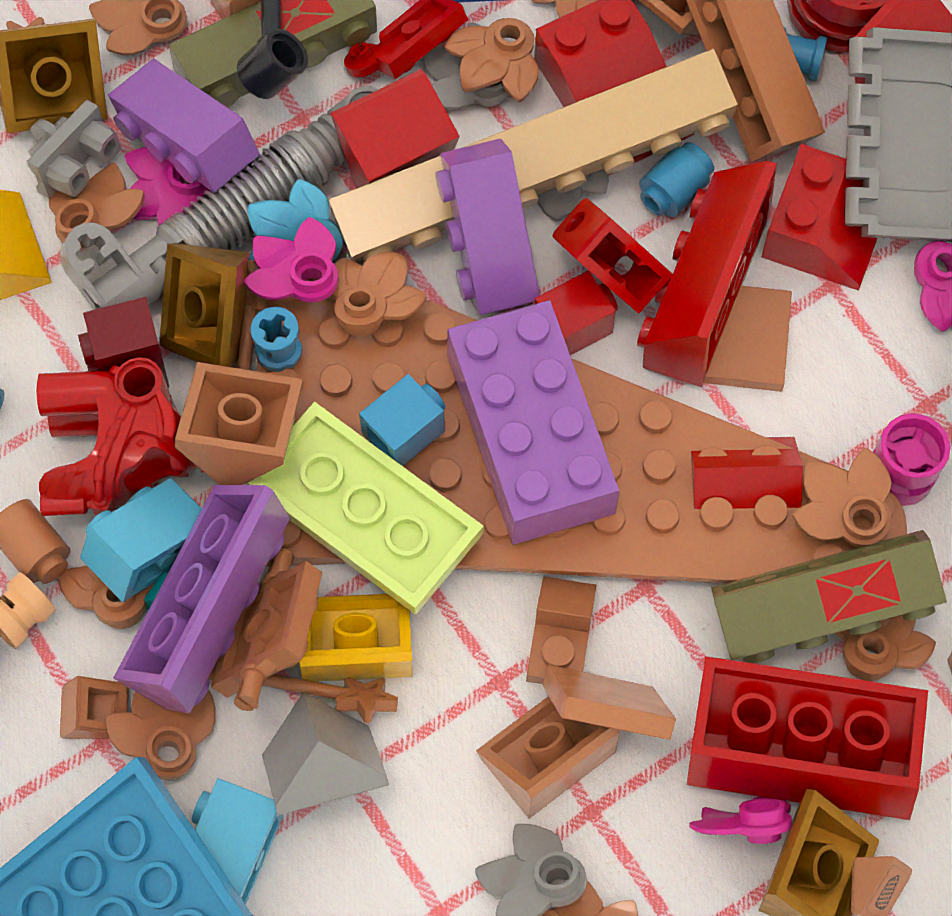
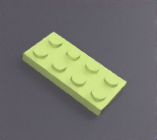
[246,402,484,615]

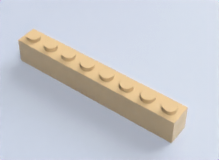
[328,49,738,264]

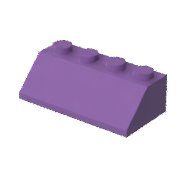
[113,485,290,714]

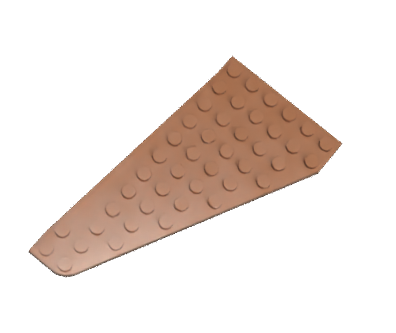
[257,278,908,583]

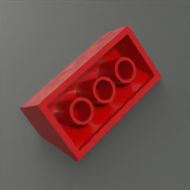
[637,161,777,387]
[686,656,928,820]

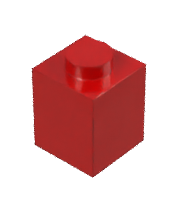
[534,270,618,356]

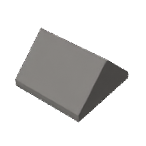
[262,692,389,816]

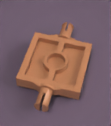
[211,548,322,711]

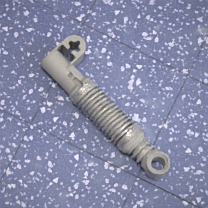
[60,86,379,310]

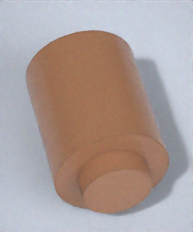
[0,499,70,584]

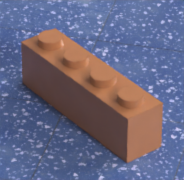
[686,0,825,162]

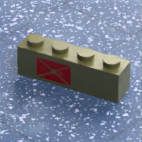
[169,0,377,108]
[711,530,947,663]

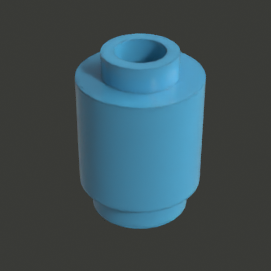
[639,142,714,217]

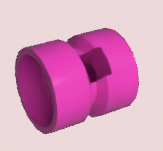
[873,413,951,506]

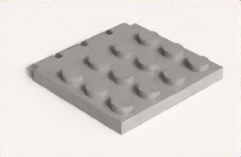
[845,27,952,242]

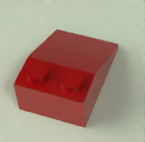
[534,0,695,175]

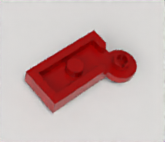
[344,0,468,80]

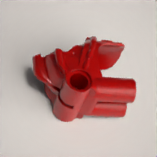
[36,357,204,516]

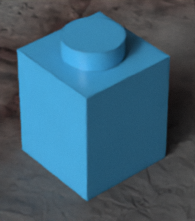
[359,374,445,466]

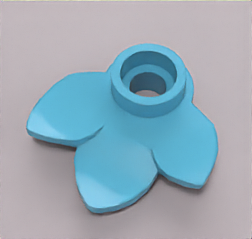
[247,179,343,262]

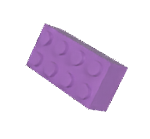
[447,300,619,545]

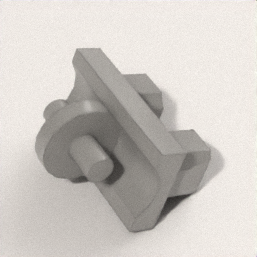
[26,100,121,199]

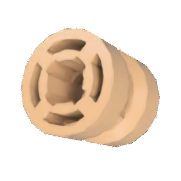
[0,572,56,649]

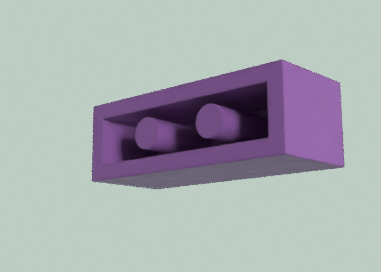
[108,58,260,192]
[435,138,540,315]

